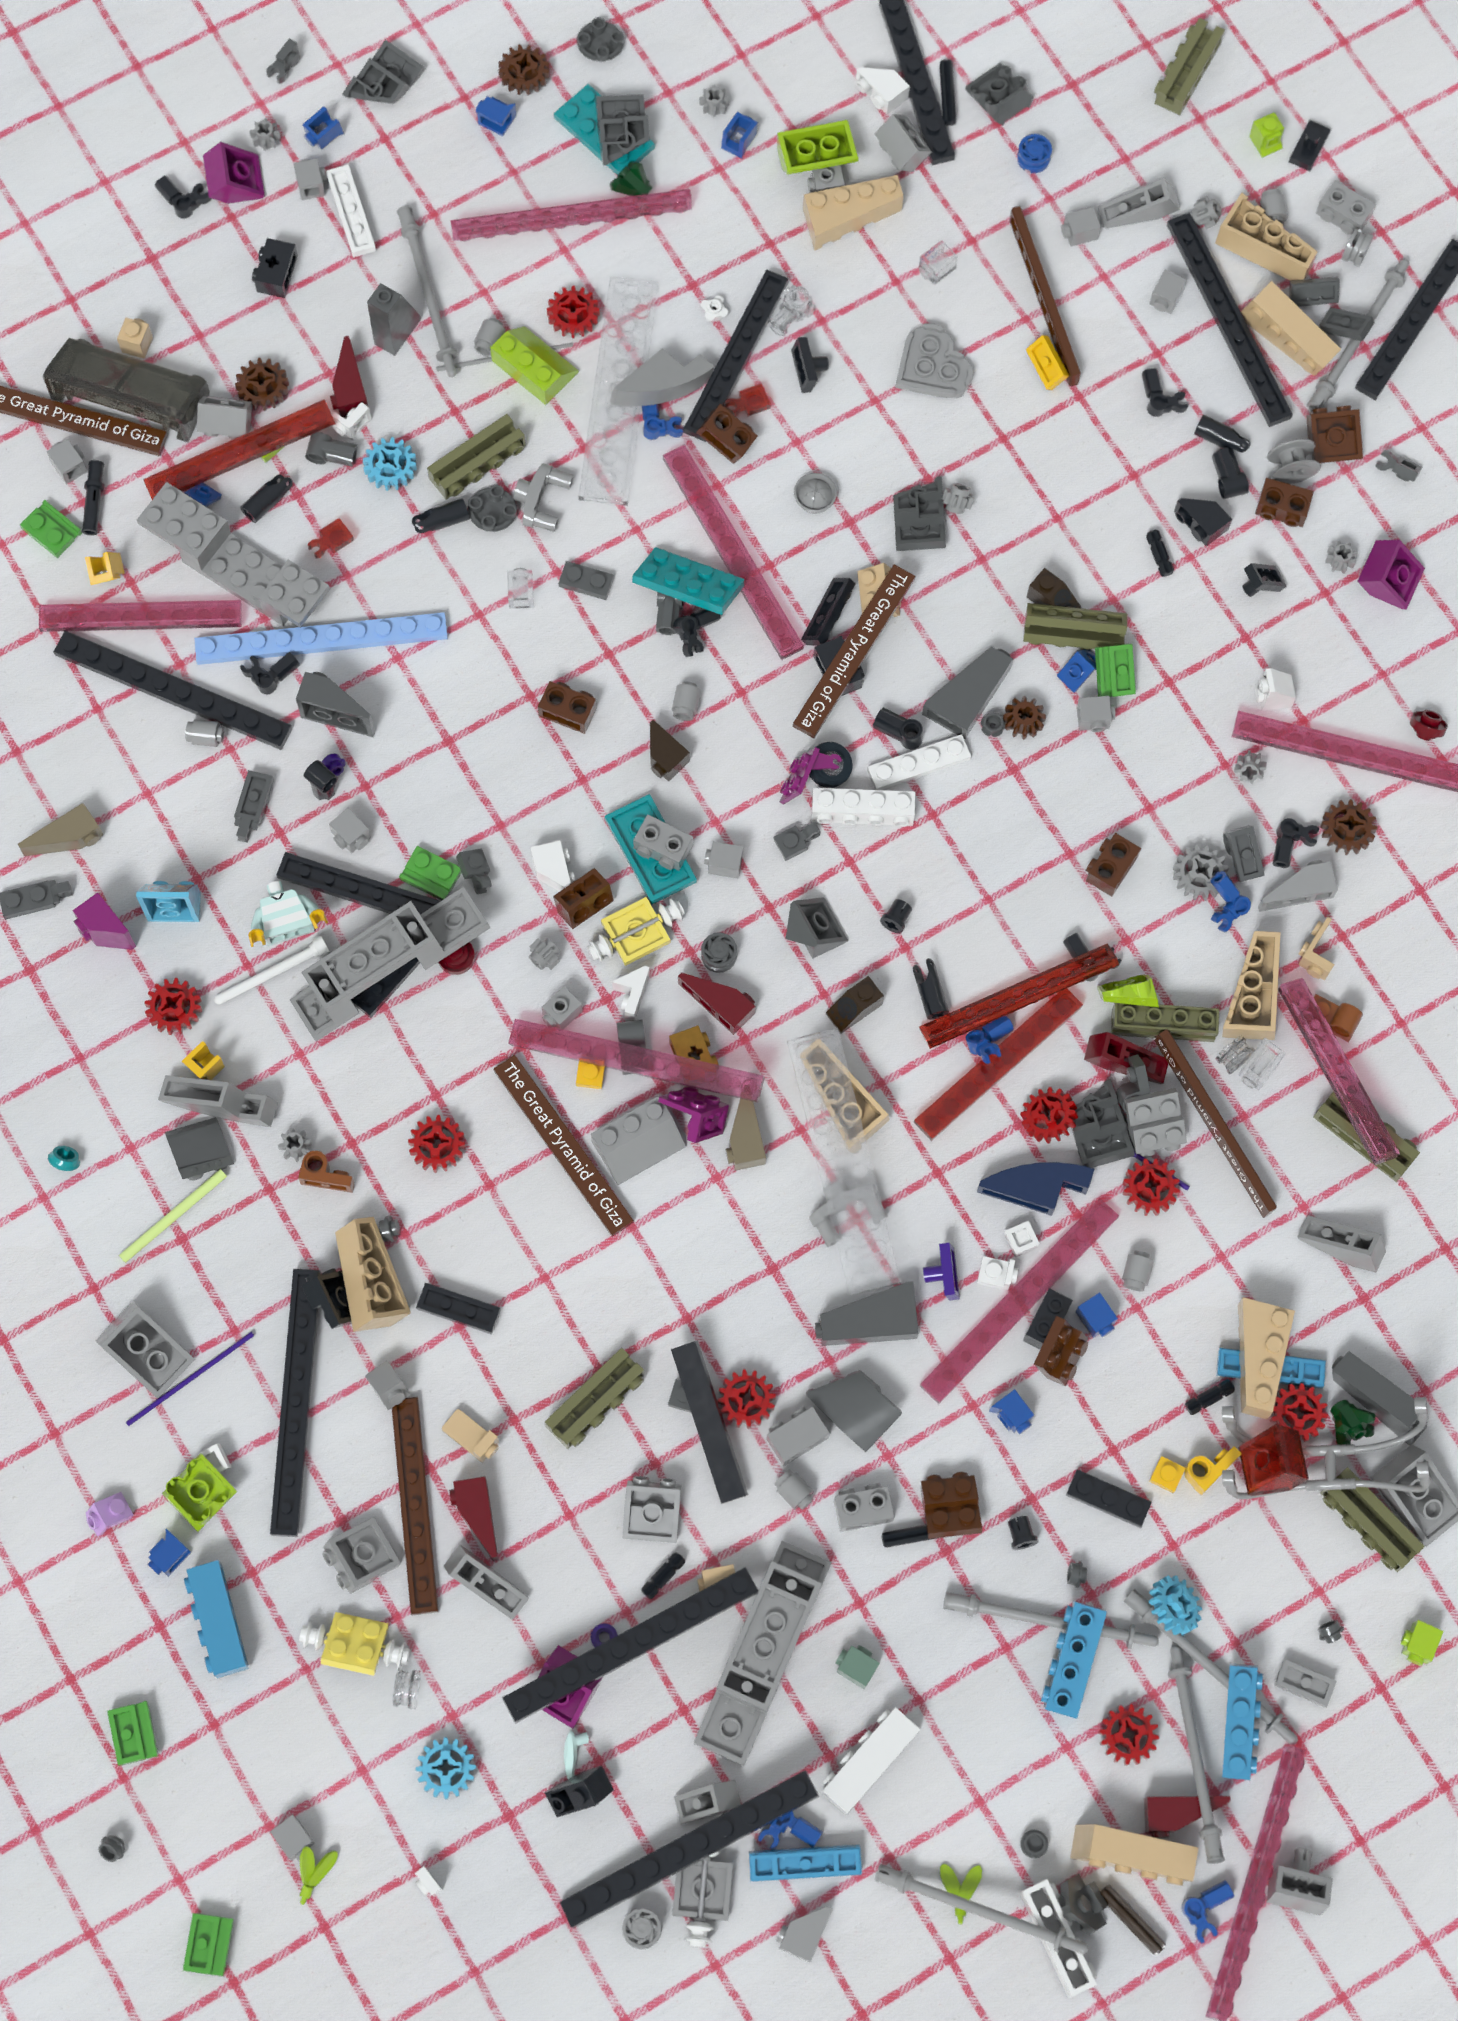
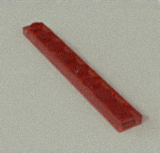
[143,399,336,500]
[919,943,1119,1049]
[914,986,1083,1141]

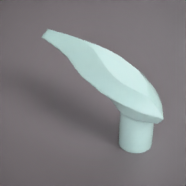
[564,1731,589,1779]

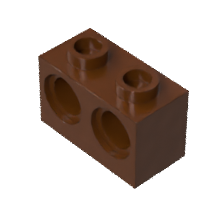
[696,404,758,464]
[1255,478,1314,528]
[538,681,597,734]
[1086,833,1141,897]
[553,868,614,929]

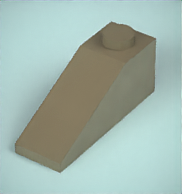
[18,803,103,856]
[725,1084,766,1171]

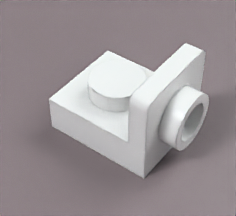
[331,402,371,440]
[977,1256,1019,1290]

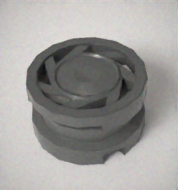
[701,932,737,973]

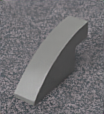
[610,348,715,406]
[158,1075,278,1127]

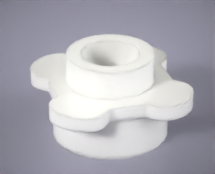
[701,296,728,322]

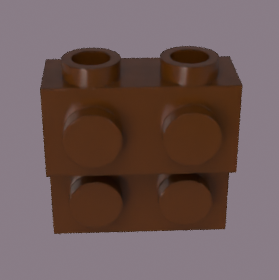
[1306,406,1363,463]
[1034,1316,1088,1386]
[921,1472,982,1539]

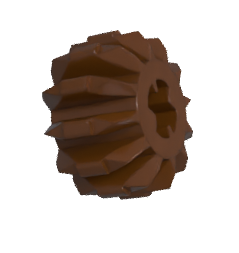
[1003,696,1046,740]

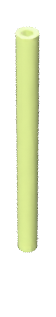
[119,1169,227,1263]

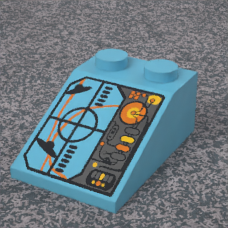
[136,881,201,922]

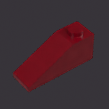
[330,336,368,417]
[678,972,756,1035]
[1084,1032,1168,1084]
[449,1476,498,1561]
[1144,1796,1231,1838]

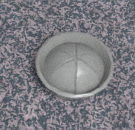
[794,473,837,514]

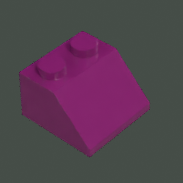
[203,142,265,204]
[1357,540,1425,610]
[73,892,136,950]
[538,1645,603,1729]

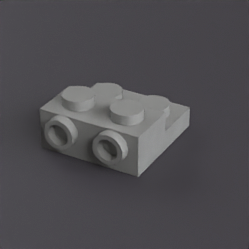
[1125,1088,1187,1157]
[622,1476,681,1543]
[323,1517,401,1594]

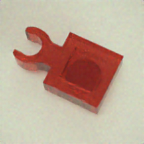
[725,383,771,417]
[308,518,354,559]

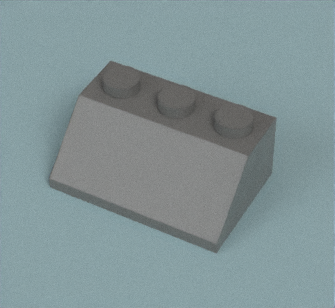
[591,1096,686,1185]

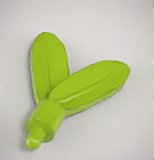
[299,1846,338,1905]
[940,1864,982,1925]

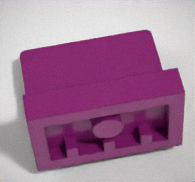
[658,1087,729,1143]

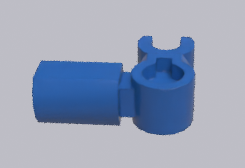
[642,404,683,440]
[1210,871,1251,932]
[966,1014,1014,1064]
[758,1811,823,1850]
[1181,1880,1234,1943]

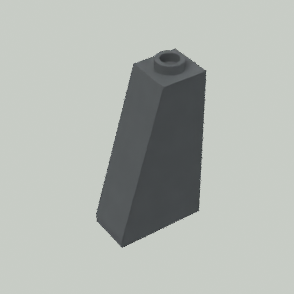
[367,283,421,356]
[922,646,1013,739]
[815,1281,918,1346]
[1332,1351,1427,1446]

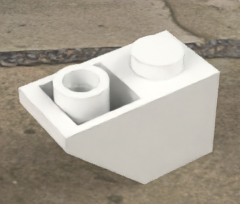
[856,67,910,115]
[1255,668,1296,711]
[530,840,575,892]

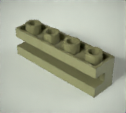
[1154,18,1225,115]
[427,414,526,500]
[1023,603,1127,650]
[1111,1003,1219,1042]
[1313,1087,1420,1182]
[545,1348,645,1449]
[1321,1467,1425,1572]

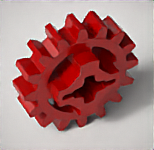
[547,286,600,338]
[144,978,202,1035]
[1020,1087,1078,1144]
[408,1115,466,1173]
[1122,1158,1180,1216]
[718,1369,776,1429]
[1269,1383,1328,1442]
[1098,1704,1159,1766]

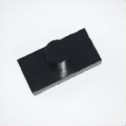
[1289,120,1331,171]
[791,337,829,393]
[1242,563,1287,597]

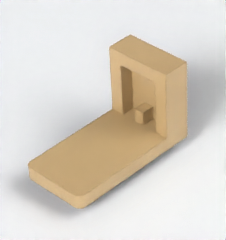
[1298,917,1335,980]
[442,1409,499,1463]

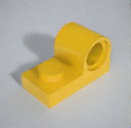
[1184,1446,1242,1495]

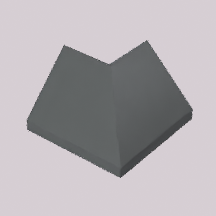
[786,897,848,959]

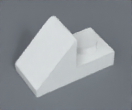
[612,966,650,1021]

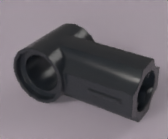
[1212,448,1249,499]
[873,707,923,750]
[303,760,338,800]

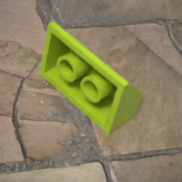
[777,120,858,175]
[490,326,579,405]

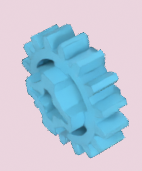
[363,437,417,491]
[1149,1575,1202,1635]
[416,1737,477,1800]

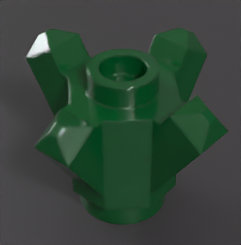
[610,161,653,201]
[1330,1400,1376,1445]

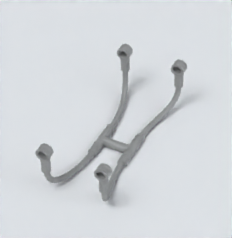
[1222,1397,1431,1499]

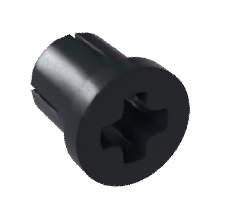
[880,899,912,934]
[1008,1516,1039,1550]

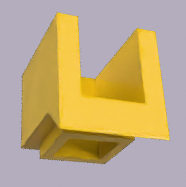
[85,552,125,585]
[182,1041,225,1080]

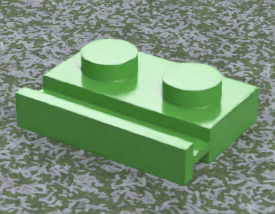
[20,500,82,558]
[1095,643,1136,697]
[399,846,462,901]
[107,1701,159,1766]
[183,1913,234,1977]

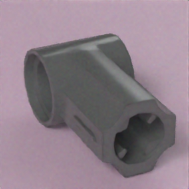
[305,432,358,467]
[656,592,683,635]

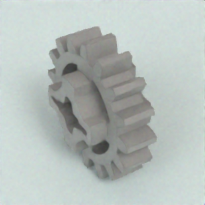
[1173,845,1229,901]

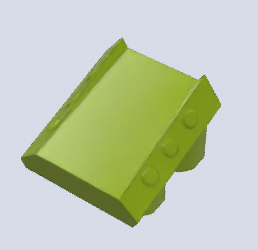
[1097,975,1159,1007]
[162,1453,237,1532]

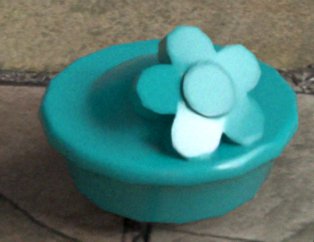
[48,1146,80,1171]

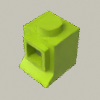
[1249,112,1284,158]

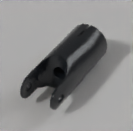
[1194,415,1250,452]
[240,474,293,523]
[412,498,470,533]
[913,958,949,1020]

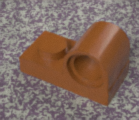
[1303,994,1363,1043]
[298,1151,355,1193]

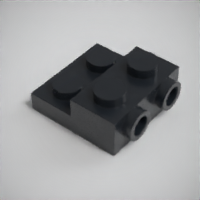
[301,1268,352,1329]

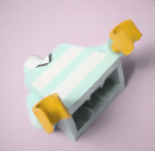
[248,881,328,947]

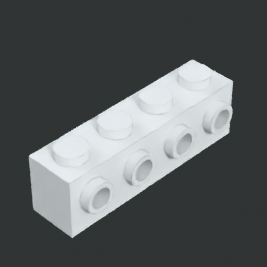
[811,788,915,827]
[821,1707,920,1815]
[1019,1879,1097,1998]

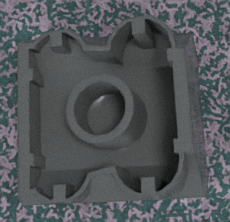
[965,63,1033,126]
[165,1117,234,1181]

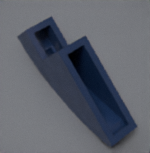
[977,1162,1094,1216]

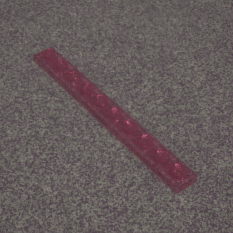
[450,189,692,241]
[663,444,804,660]
[1231,711,1458,792]
[508,1019,765,1103]
[920,1198,1119,1404]
[1205,1747,1306,2021]

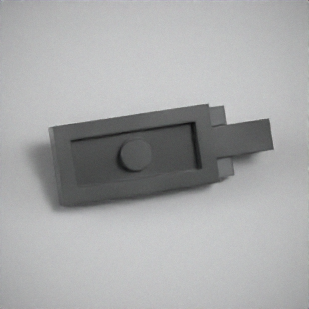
[234,770,274,843]
[0,880,73,920]

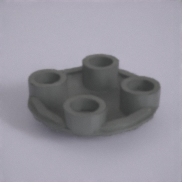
[577,17,624,62]
[468,485,517,532]

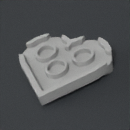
[895,324,973,398]

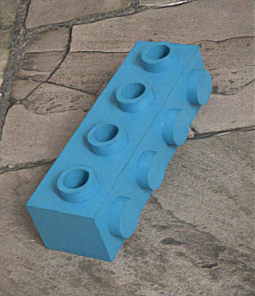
[184,1560,249,1679]
[1040,1601,1107,1719]
[1222,1663,1263,1780]

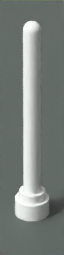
[214,936,330,1005]

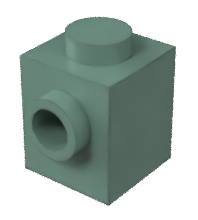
[835,1645,880,1690]

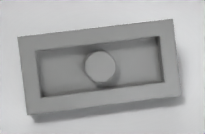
[1274,1659,1337,1707]

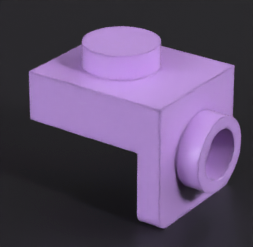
[86,1492,133,1536]

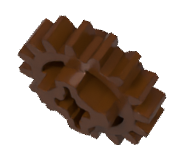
[498,44,550,95]
[235,358,289,411]
[1320,799,1377,855]

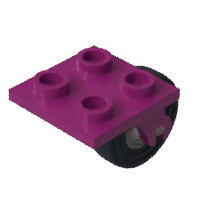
[780,742,853,805]

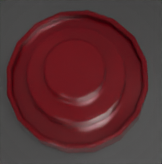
[1410,710,1448,741]
[438,942,475,975]

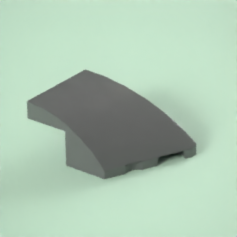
[342,40,425,104]
[595,94,650,166]
[893,476,946,551]
[1071,1079,1135,1168]
[806,1370,902,1452]

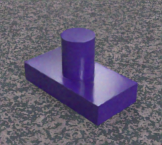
[923,1243,960,1301]

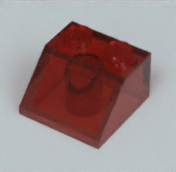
[1238,1424,1309,1496]

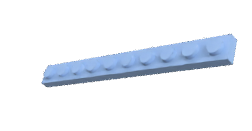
[195,612,448,665]

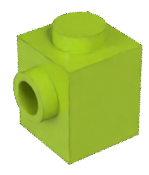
[1400,1620,1444,1666]

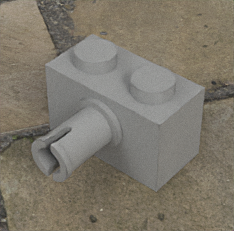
[1266,1848,1333,1916]

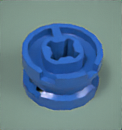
[1017,134,1052,173]

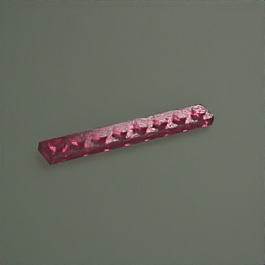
[39,600,242,632]
[1278,978,1400,1165]

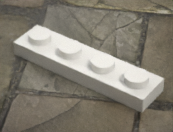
[325,165,376,257]
[867,734,971,790]

